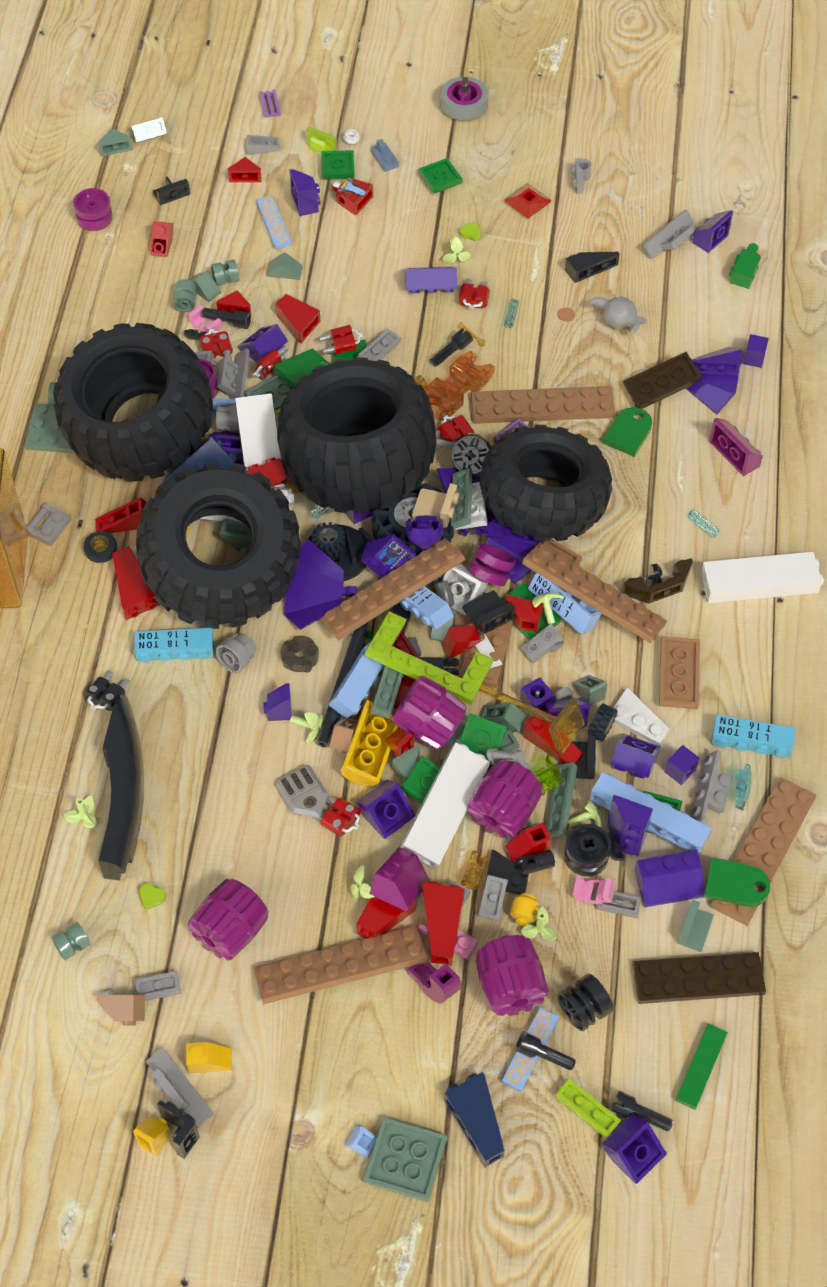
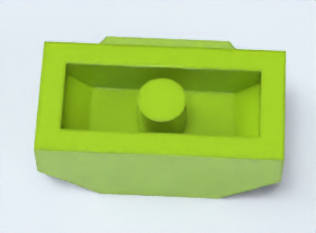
[306,126,337,153]

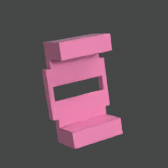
[188,305,223,335]
[573,876,615,904]

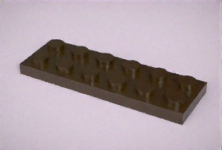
[633,952,766,1004]

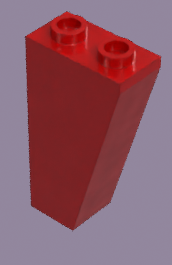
[112,546,160,620]
[423,881,465,966]

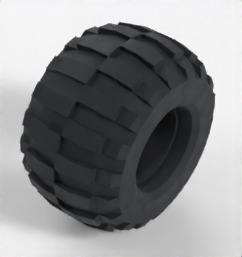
[53,323,213,482]
[277,357,437,514]
[136,461,301,629]

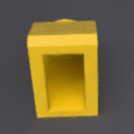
[186,1042,232,1074]
[133,1116,172,1157]

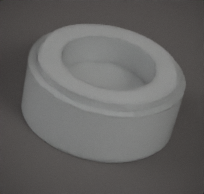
[554,687,573,701]

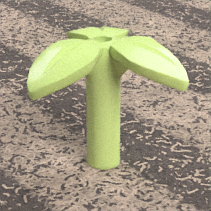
[442,236,471,263]
[532,592,564,624]
[290,712,324,744]
[63,795,98,828]
[568,800,601,828]
[351,865,375,899]
[521,907,557,941]

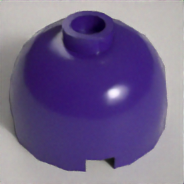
[405,515,443,549]

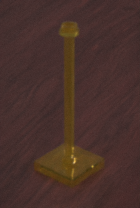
[479,684,585,754]

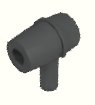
[435,580,455,607]

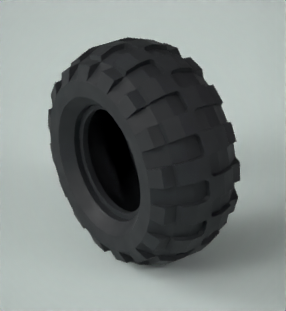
[480,424,612,541]

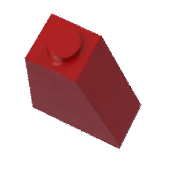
[276,294,321,344]
[356,897,416,939]

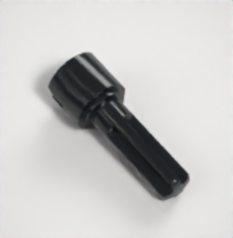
[202,308,251,329]
[430,328,473,367]
[515,1031,576,1070]
[611,1090,673,1132]

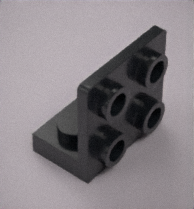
[462,590,515,635]
[157,1100,200,1159]

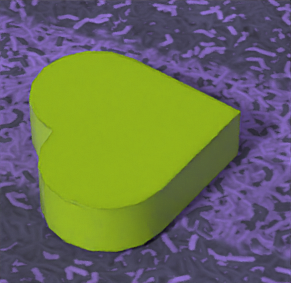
[460,222,481,241]
[139,883,166,910]

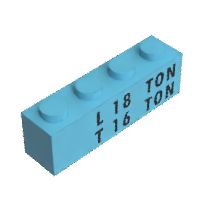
[135,628,214,662]
[711,714,795,758]

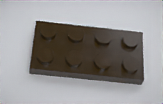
[623,351,702,409]

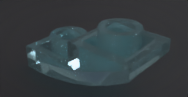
[735,763,752,811]

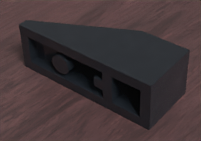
[565,251,620,283]

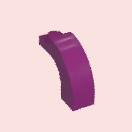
[408,962,461,1004]

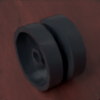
[564,824,611,877]

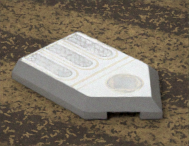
[275,765,329,819]

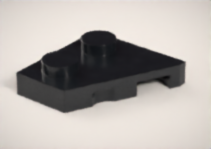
[485,850,529,895]

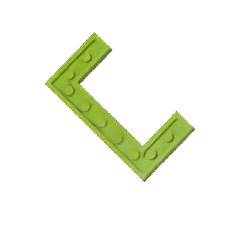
[365,611,494,705]

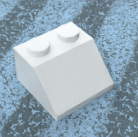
[442,564,488,615]

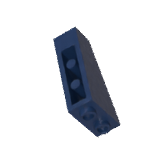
[163,437,237,482]
[444,1072,505,1167]

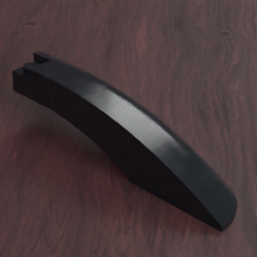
[98,694,144,881]

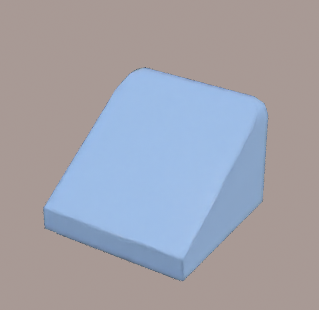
[345,1126,377,1158]

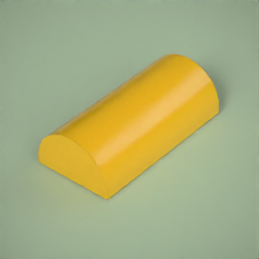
[341,700,399,787]

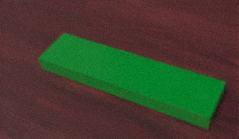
[675,1023,728,1110]

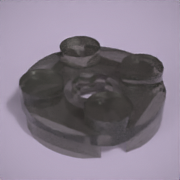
[280,635,319,673]

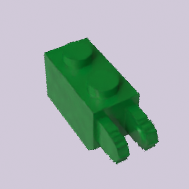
[729,243,761,289]

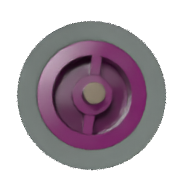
[441,77,488,121]

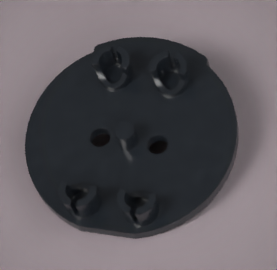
[308,524,371,581]

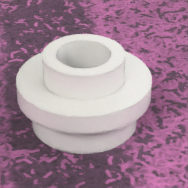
[344,129,360,144]

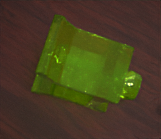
[534,753,563,796]

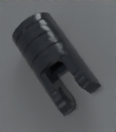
[514,849,555,875]

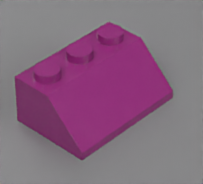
[709,418,763,477]
[369,847,430,911]

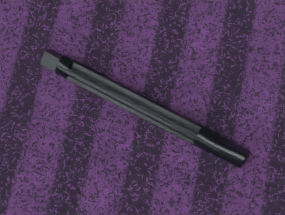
[317,621,369,748]

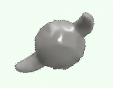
[589,296,645,333]

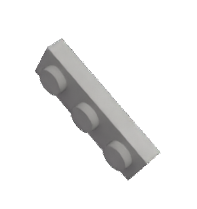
[358,329,401,361]

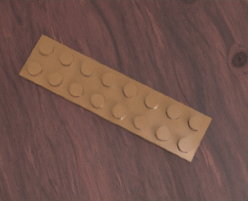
[471,386,615,424]
[320,538,465,640]
[522,543,667,644]
[710,777,817,926]
[254,925,428,1005]

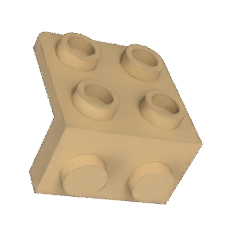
[412,483,460,527]

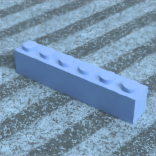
[590,773,712,855]

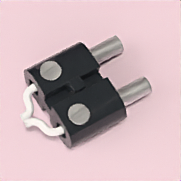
[84,671,130,711]

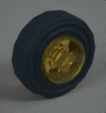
[84,531,117,563]

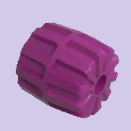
[391,675,467,750]
[467,760,542,838]
[188,879,269,961]
[476,935,548,1016]

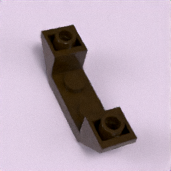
[622,558,693,604]

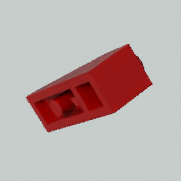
[95,497,147,533]
[524,712,583,764]

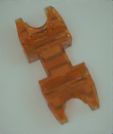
[424,351,495,421]

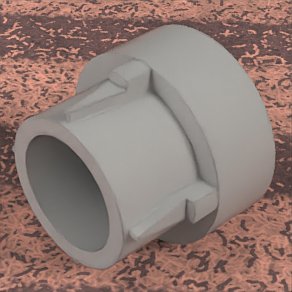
[216,403,240,434]
[216,633,256,673]

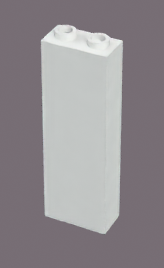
[235,394,285,488]
[701,552,824,603]
[400,743,491,869]

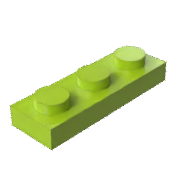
[555,1078,621,1139]

